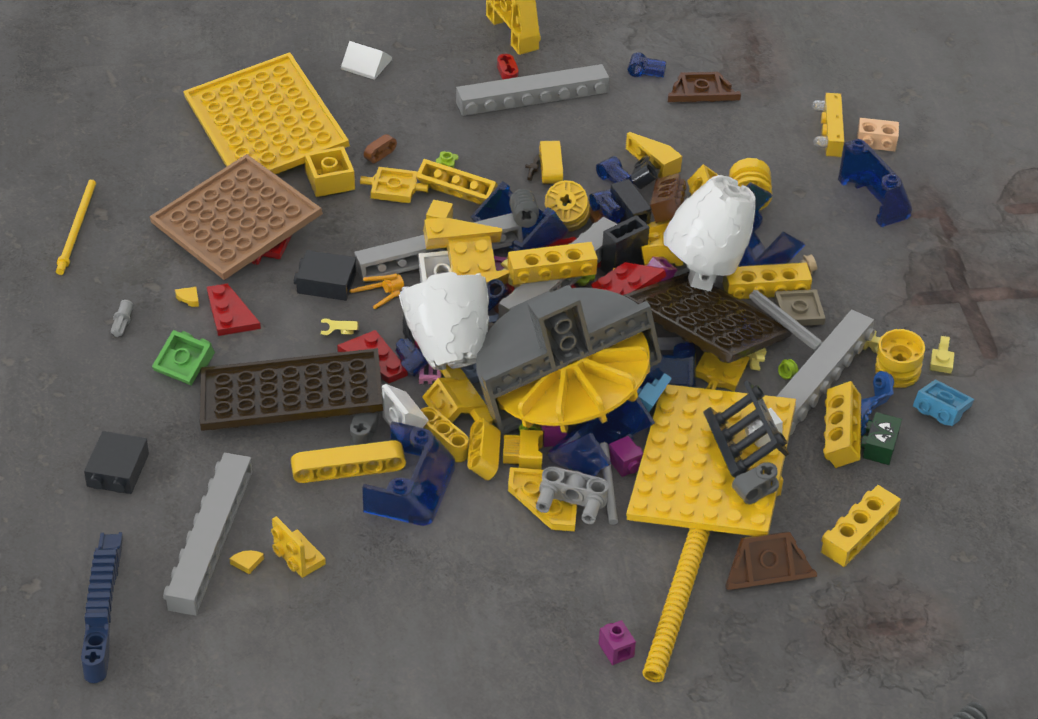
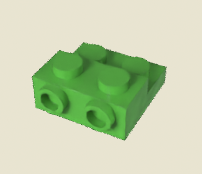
[152,330,215,386]

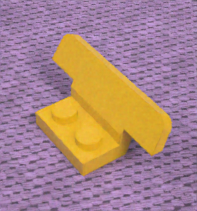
[422,365,494,424]

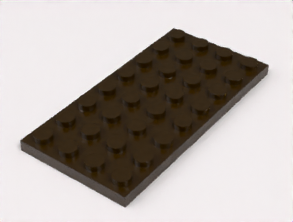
[200,348,384,431]

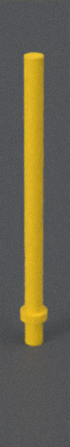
[56,180,96,275]

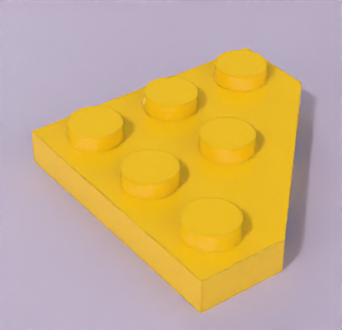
[508,467,577,531]

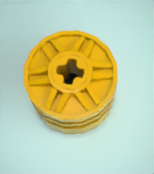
[729,158,772,212]
[545,180,591,231]
[875,329,925,388]

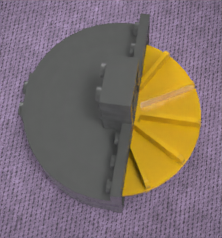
[476,285,662,434]

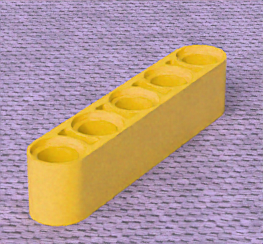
[290,440,406,483]

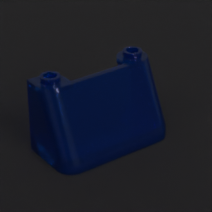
[838,139,912,227]
[470,181,569,251]

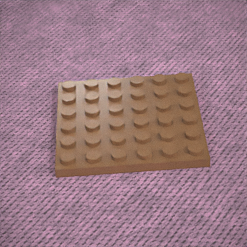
[150,154,323,280]

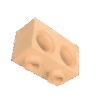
[856,118,899,152]

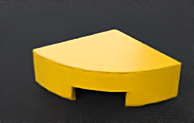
[175,287,199,307]
[229,550,264,574]

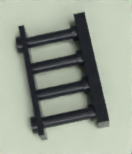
[703,380,789,478]

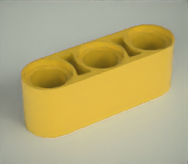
[539,141,563,184]
[421,407,469,462]
[467,418,501,480]

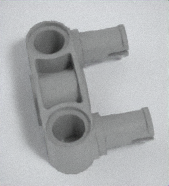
[536,467,609,524]

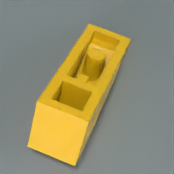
[626,132,682,178]

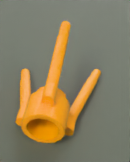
[349,273,404,309]

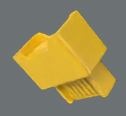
[503,429,543,470]

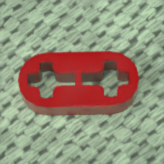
[497,54,519,80]

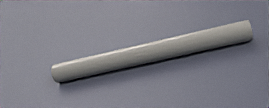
[599,442,618,525]

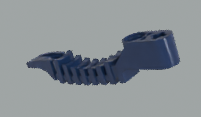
[81,532,123,683]

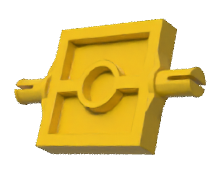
[360,167,429,203]
[694,352,750,392]

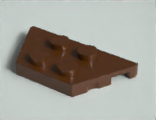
[667,72,741,102]
[725,532,817,590]

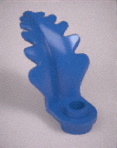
[861,371,894,436]

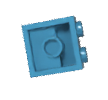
[621,373,672,430]
[913,379,974,426]

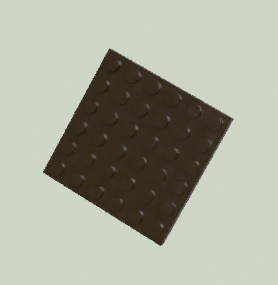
[623,272,792,363]

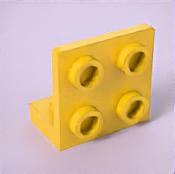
[271,516,326,578]

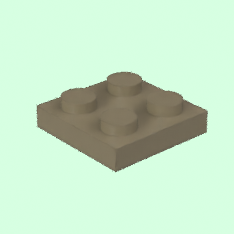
[774,289,826,326]

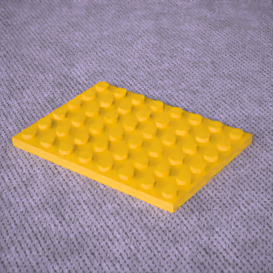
[183,52,350,174]
[626,385,796,536]

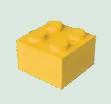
[305,146,355,197]

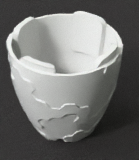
[663,175,755,276]
[399,272,489,370]

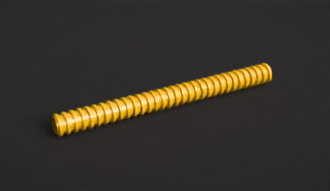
[642,528,710,683]

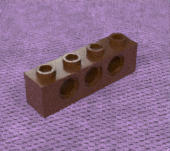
[650,173,687,223]

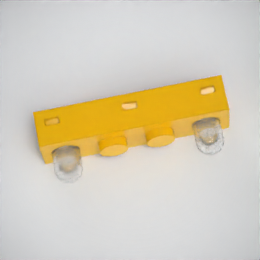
[811,93,844,157]

